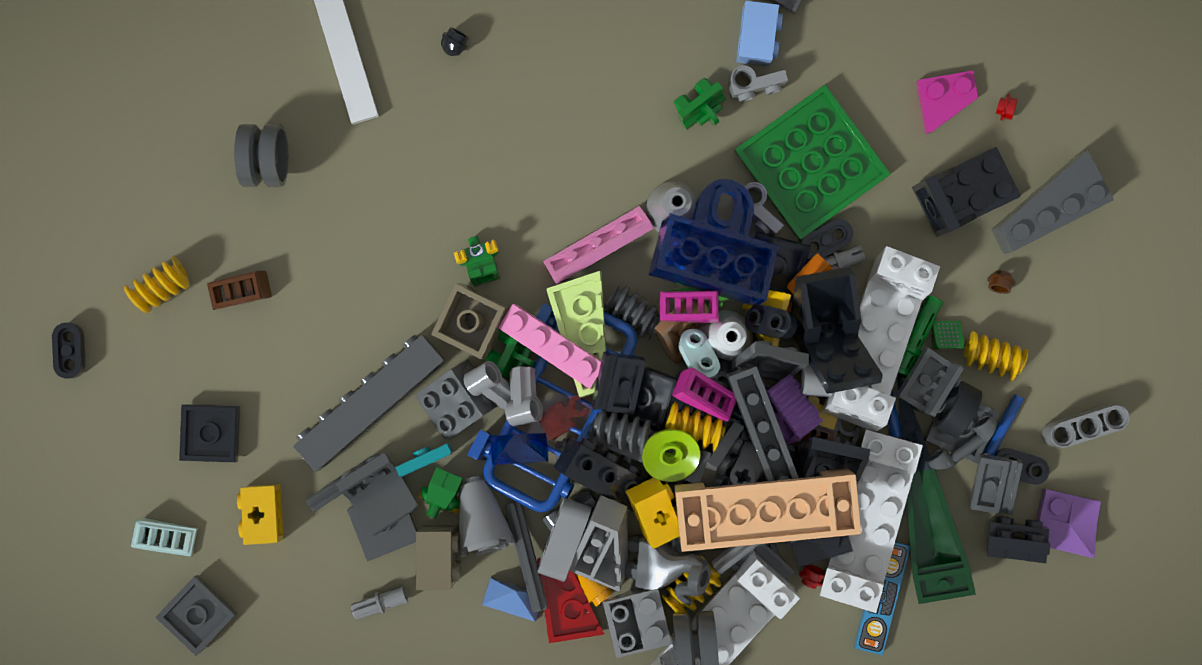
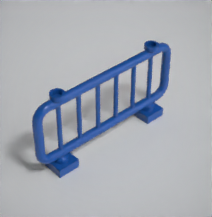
[467,303,637,512]

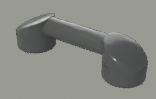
[926,414,997,470]

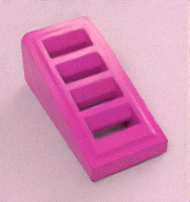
[660,291,719,323]
[672,367,736,421]

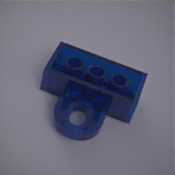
[648,179,779,306]

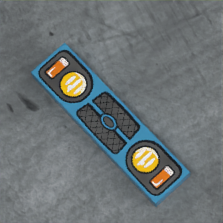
[854,542,910,656]

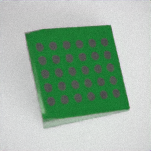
[932,321,964,349]

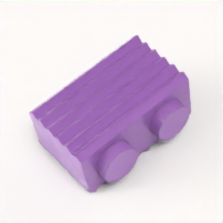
[766,374,822,445]

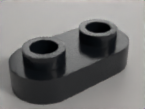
[800,219,853,261]
[745,304,797,340]
[52,323,85,379]
[995,448,1049,485]

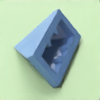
[482,577,538,622]

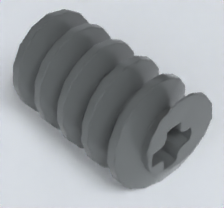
[604,285,660,340]
[589,409,653,456]

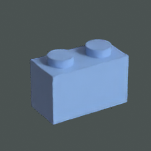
[736,1,783,66]

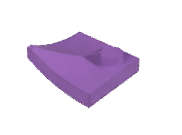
[1036,488,1101,558]

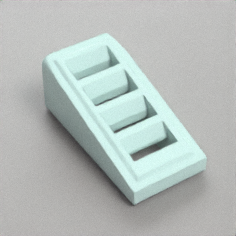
[131,518,198,556]

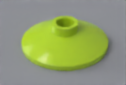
[642,429,700,482]

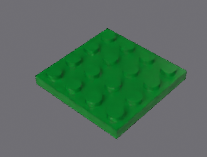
[734,84,891,240]

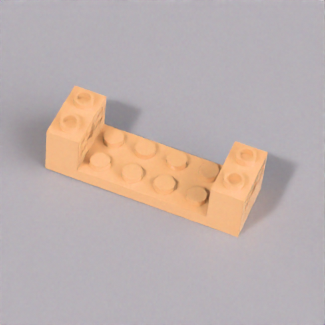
[674,468,861,552]

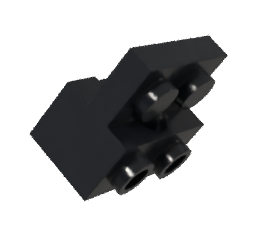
[986,516,1050,564]

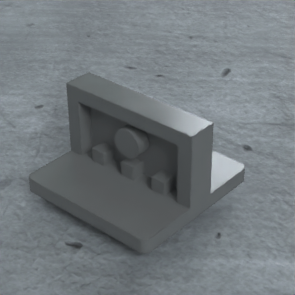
[895,348,964,416]

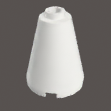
[698,310,753,362]

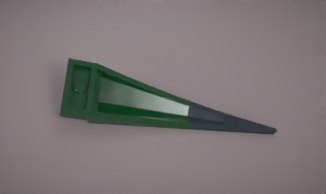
[897,376,976,604]

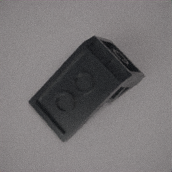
[912,147,1021,237]
[791,267,883,394]
[794,437,871,548]

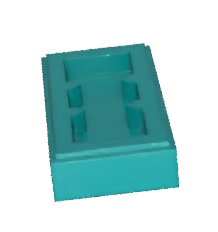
[395,442,454,477]

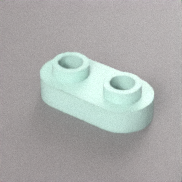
[679,329,720,380]

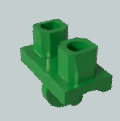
[674,78,726,130]
[486,330,535,380]

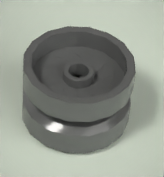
[234,124,289,187]
[672,610,719,665]

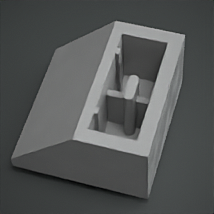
[603,588,672,658]

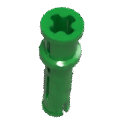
[897,295,944,379]

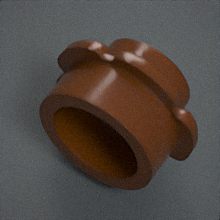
[987,270,1016,294]

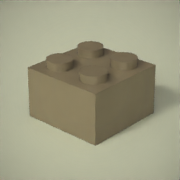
[431,283,510,359]
[416,525,462,590]

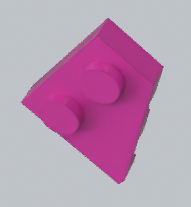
[916,71,978,134]

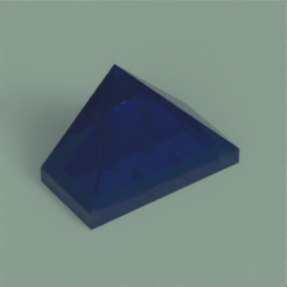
[490,433,549,465]

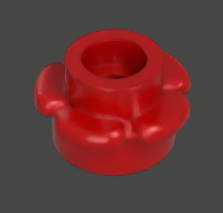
[996,94,1018,121]
[799,564,826,589]

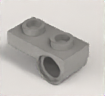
[728,65,788,102]
[732,182,784,236]

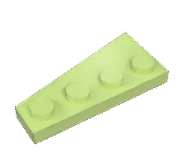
[546,271,606,398]

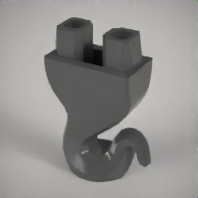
[625,535,711,606]

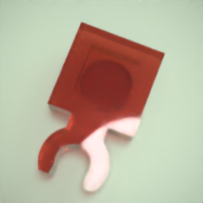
[539,395,590,441]

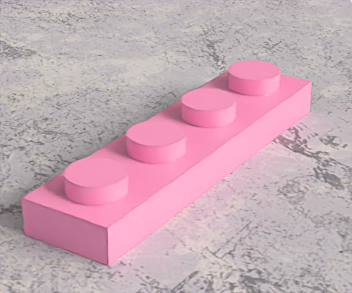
[543,206,654,285]
[498,304,601,389]

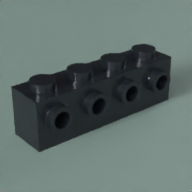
[554,437,663,512]

